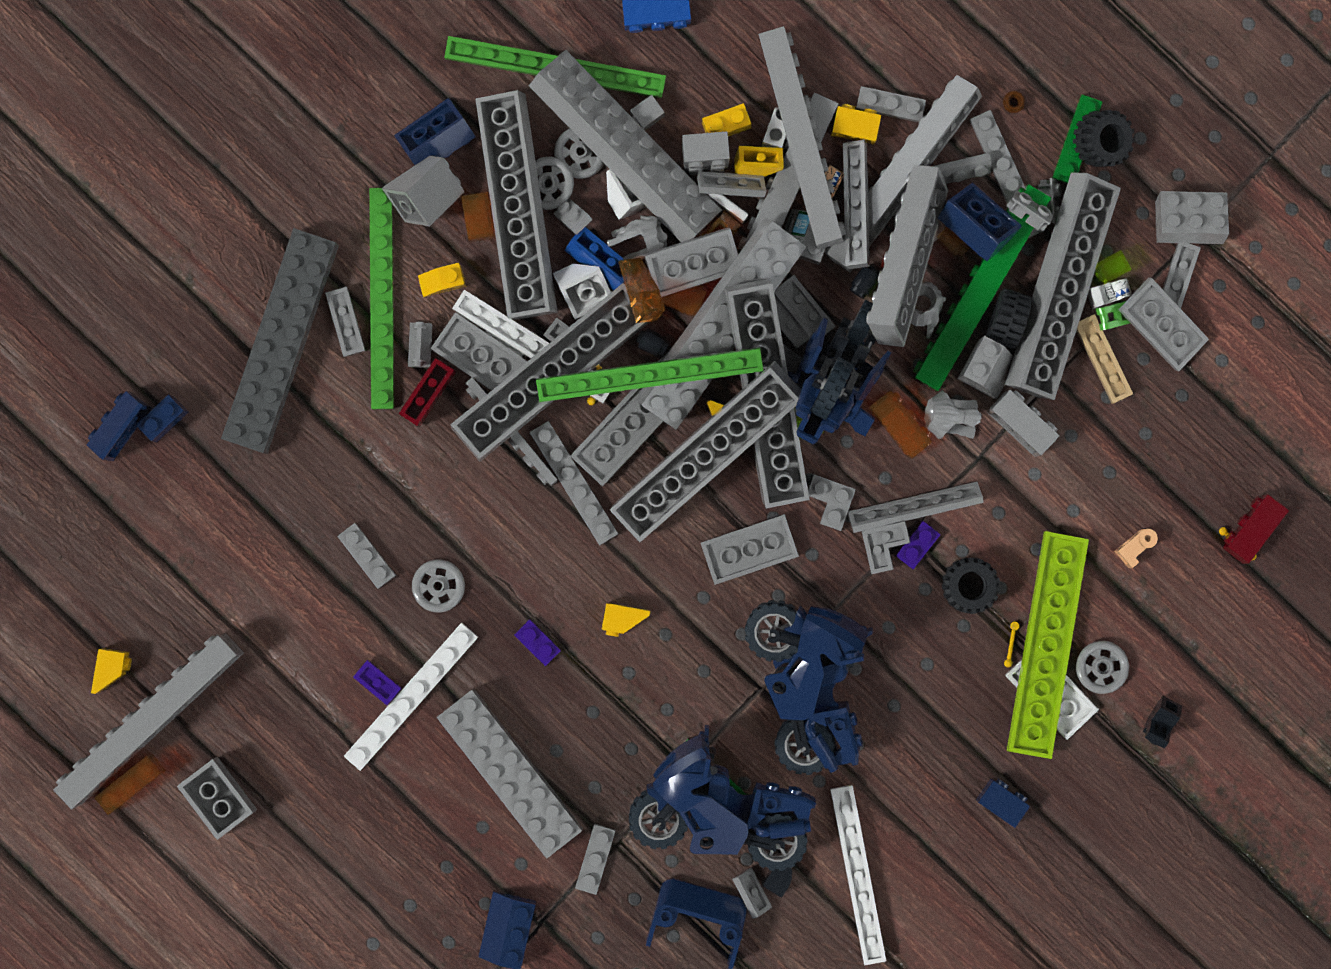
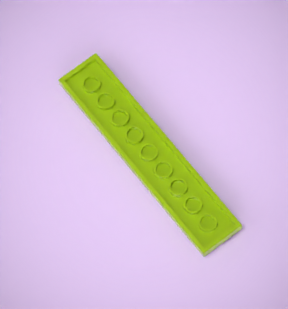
[1007,531,1089,759]

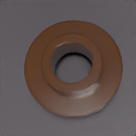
[1003,91,1025,113]

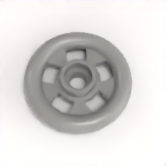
[554,128,604,179]
[535,157,574,210]
[412,559,465,613]
[1076,641,1129,694]

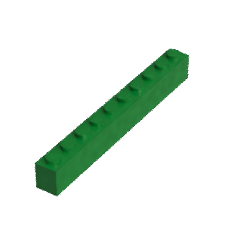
[912,184,1051,391]

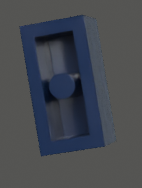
[136,395,188,442]
[976,778,1030,828]

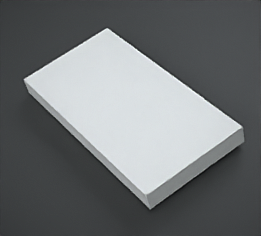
[1005,659,1099,740]

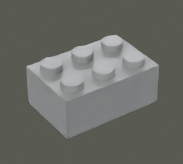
[682,131,730,175]
[1155,191,1229,244]
[986,390,1059,457]
[177,757,257,840]

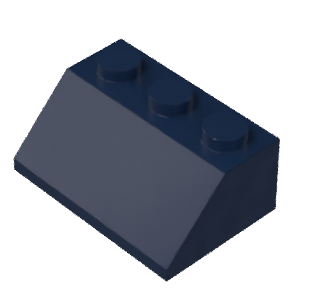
[394,98,476,165]
[937,183,1022,261]
[87,391,152,461]
[479,891,536,969]

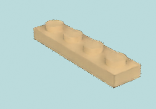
[1076,314,1133,404]

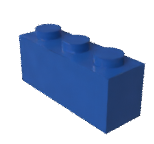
[622,0,691,33]
[564,227,635,291]

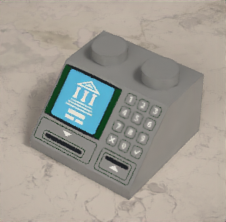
[785,209,826,265]

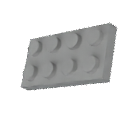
[644,227,738,298]
[1119,278,1209,371]
[430,312,527,391]
[701,514,799,585]

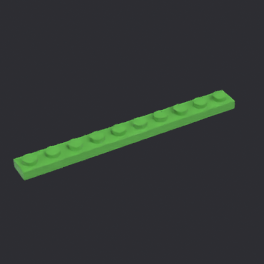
[444,36,666,99]
[369,188,394,409]
[536,347,764,402]

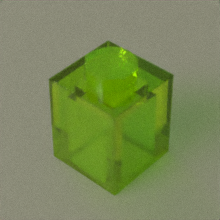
[1094,250,1132,284]

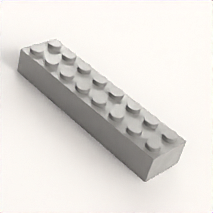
[866,165,948,347]
[437,688,583,859]

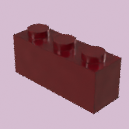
[399,358,456,427]
[1222,494,1289,564]

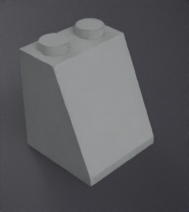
[382,156,465,227]
[957,336,1013,400]

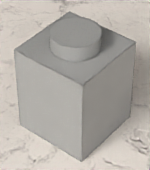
[630,95,665,130]

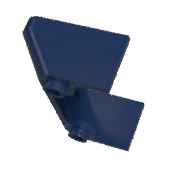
[646,878,747,969]

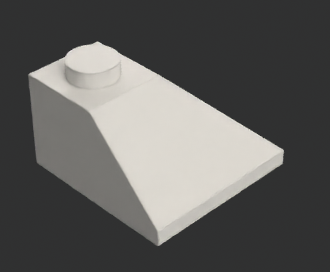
[606,169,646,220]
[553,264,611,319]

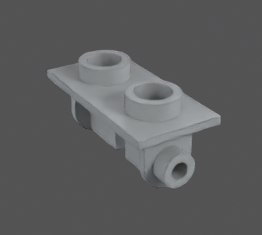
[1038,178,1062,225]
[1006,190,1053,231]
[408,322,432,368]

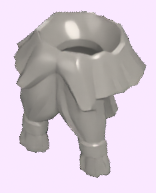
[607,215,667,264]
[911,281,945,339]
[924,390,982,439]

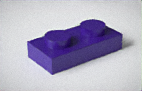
[895,521,940,569]
[514,619,561,666]
[353,660,402,705]

